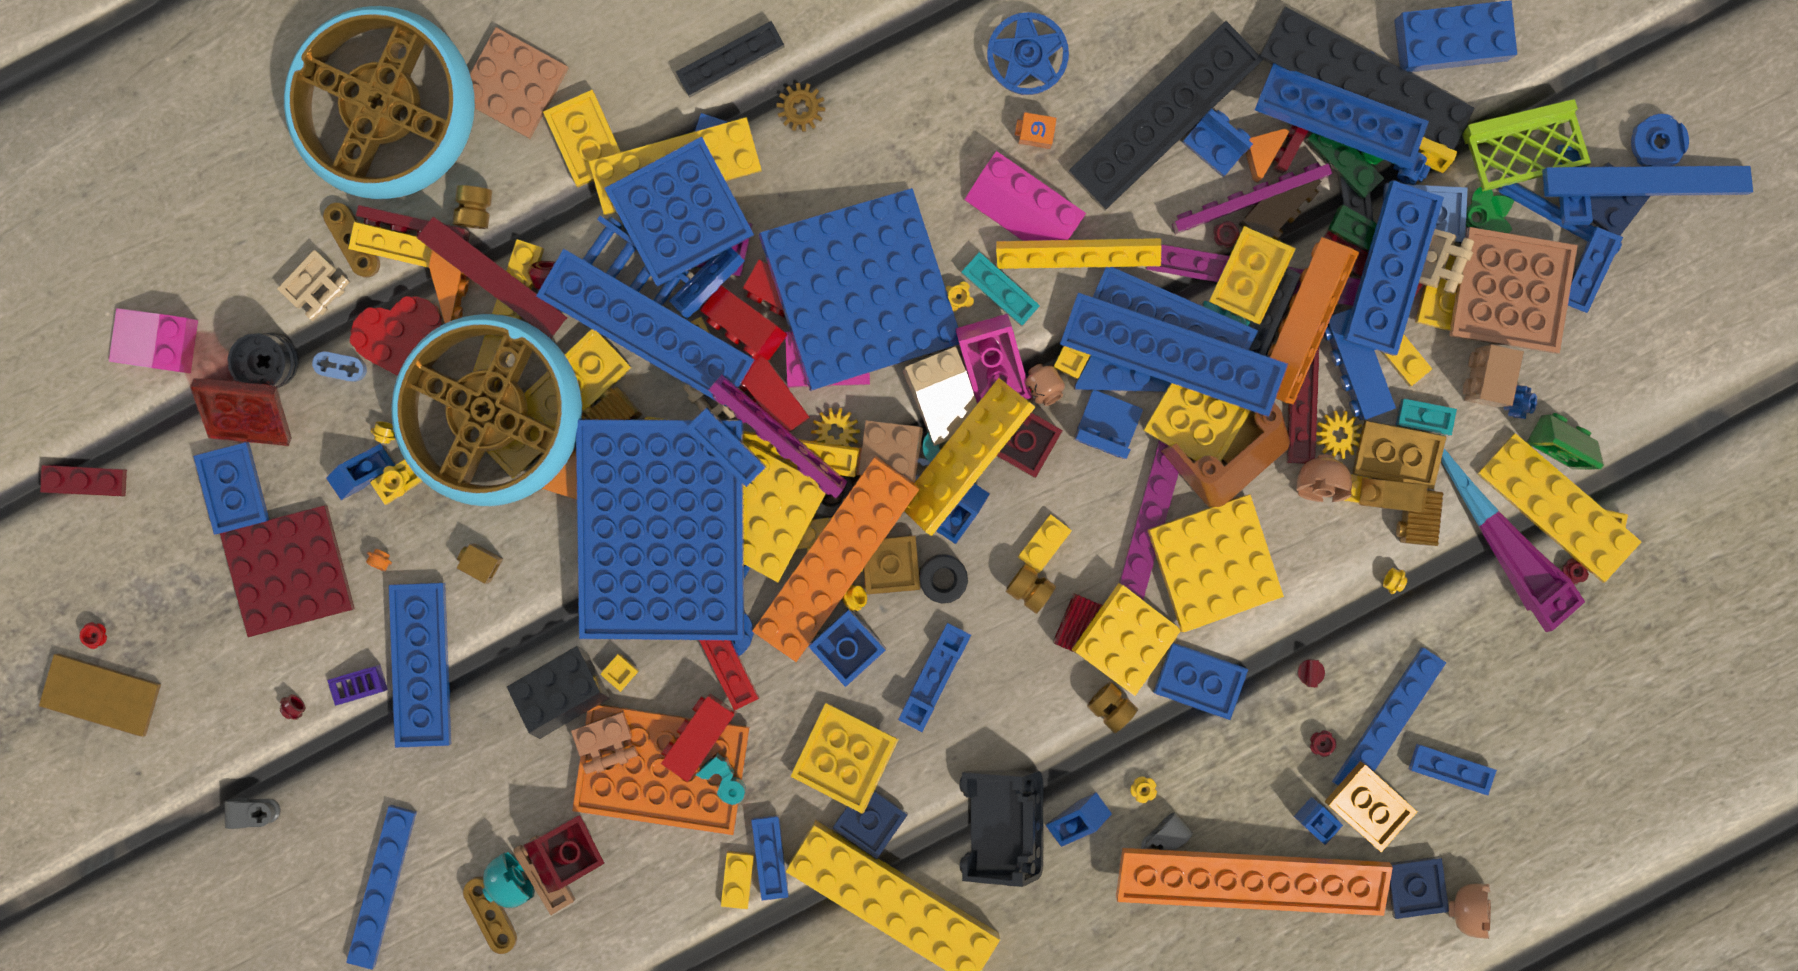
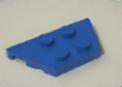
[1074,355,1170,392]

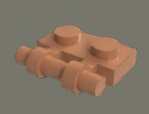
[571,711,638,774]

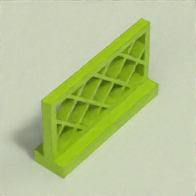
[1462,99,1591,191]

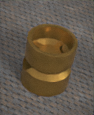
[452,185,492,229]
[1005,563,1056,614]
[1087,682,1138,733]

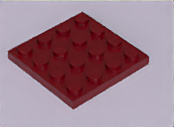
[220,505,355,637]

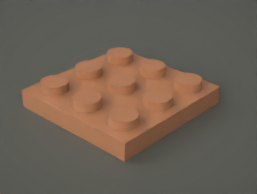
[470,27,569,139]

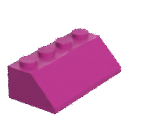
[964,151,1086,241]

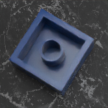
[809,609,886,687]

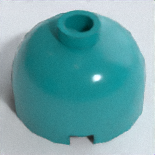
[482,852,535,908]

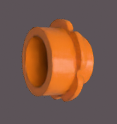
[365,549,392,571]

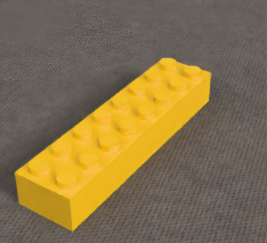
[786,820,1000,971]

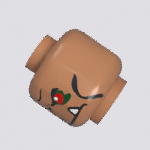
[1025,364,1065,406]

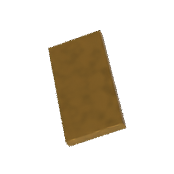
[39,654,161,737]

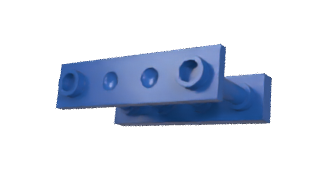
[582,216,690,306]

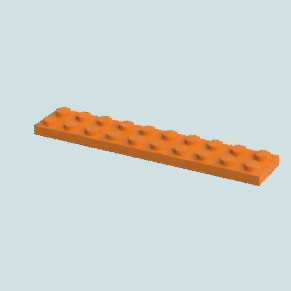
[1116,848,1393,916]

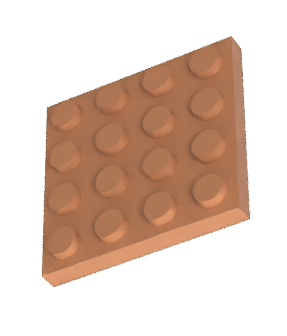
[1449,227,1578,354]

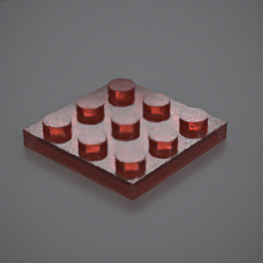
[190,378,292,446]

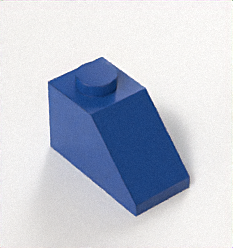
[326,444,395,500]
[936,483,990,544]
[1045,792,1112,847]

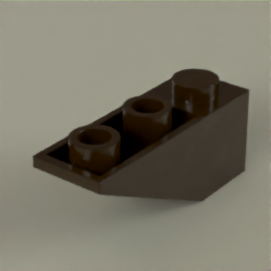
[1238,179,1322,240]

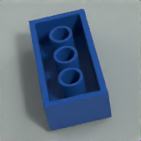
[1394,0,1518,72]

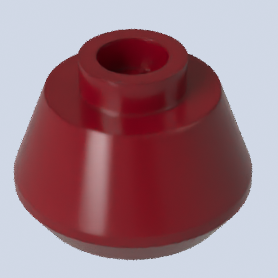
[528,261,555,290]

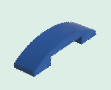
[898,623,971,732]

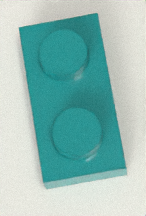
[1396,399,1457,436]

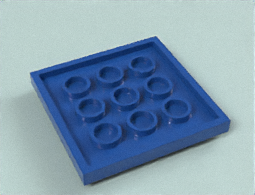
[604,137,754,287]

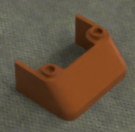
[1161,402,1290,507]

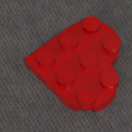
[350,297,443,376]

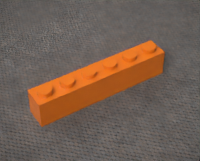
[1268,237,1359,405]

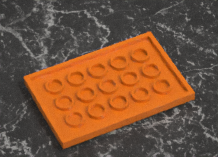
[572,704,750,835]

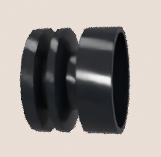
[227,333,299,391]

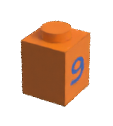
[1015,112,1057,149]

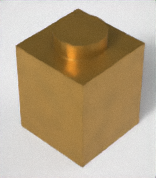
[457,543,503,584]

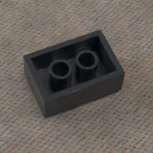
[507,646,610,739]

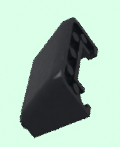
[959,770,1044,887]

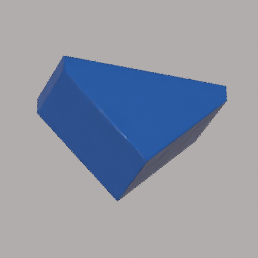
[1294,797,1343,845]

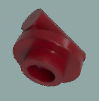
[1297,659,1325,688]

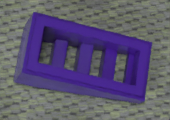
[327,664,388,706]

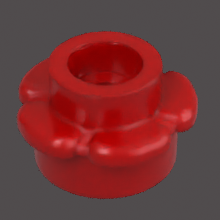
[79,622,107,649]

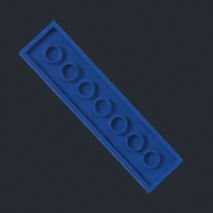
[536,249,755,407]
[1060,293,1288,417]

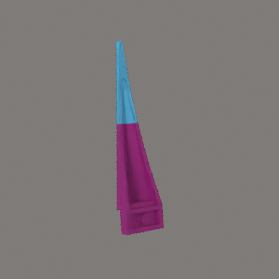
[1441,448,1585,632]

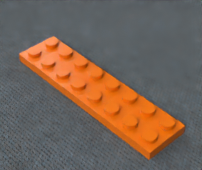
[752,456,920,662]

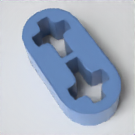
[312,352,367,382]

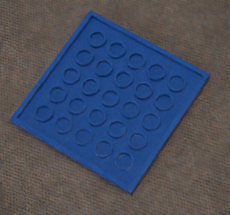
[758,188,960,391]

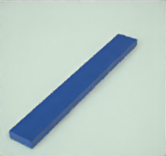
[1542,166,1753,197]

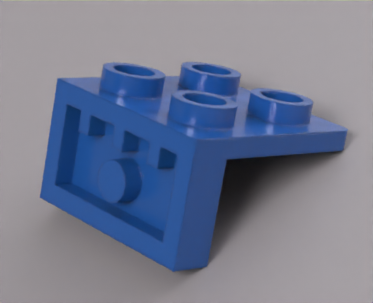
[1182,109,1253,177]
[1073,390,1143,459]

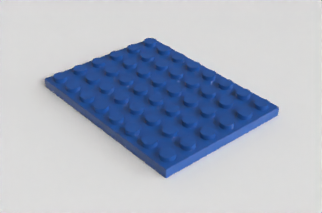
[576,419,744,640]

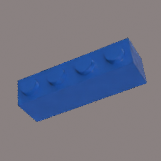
[1323,308,1396,421]

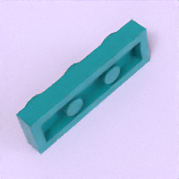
[961,252,1040,327]

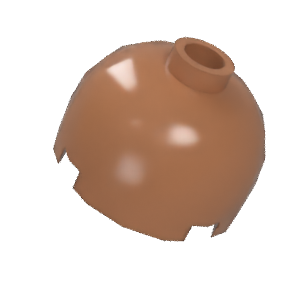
[1297,454,1352,502]
[1449,884,1491,939]

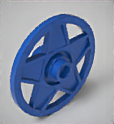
[987,12,1069,95]

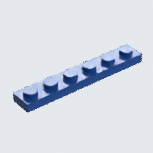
[1332,647,1446,785]
[346,805,417,970]

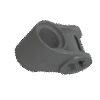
[224,798,281,829]
[1141,812,1193,851]

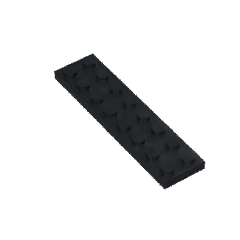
[1258,7,1475,150]
[1068,20,1263,211]

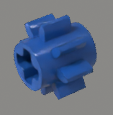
[1393,152,1431,185]
[1503,385,1537,419]

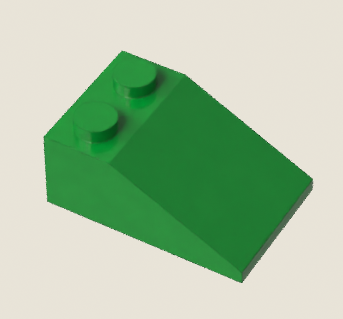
[1526,413,1604,470]

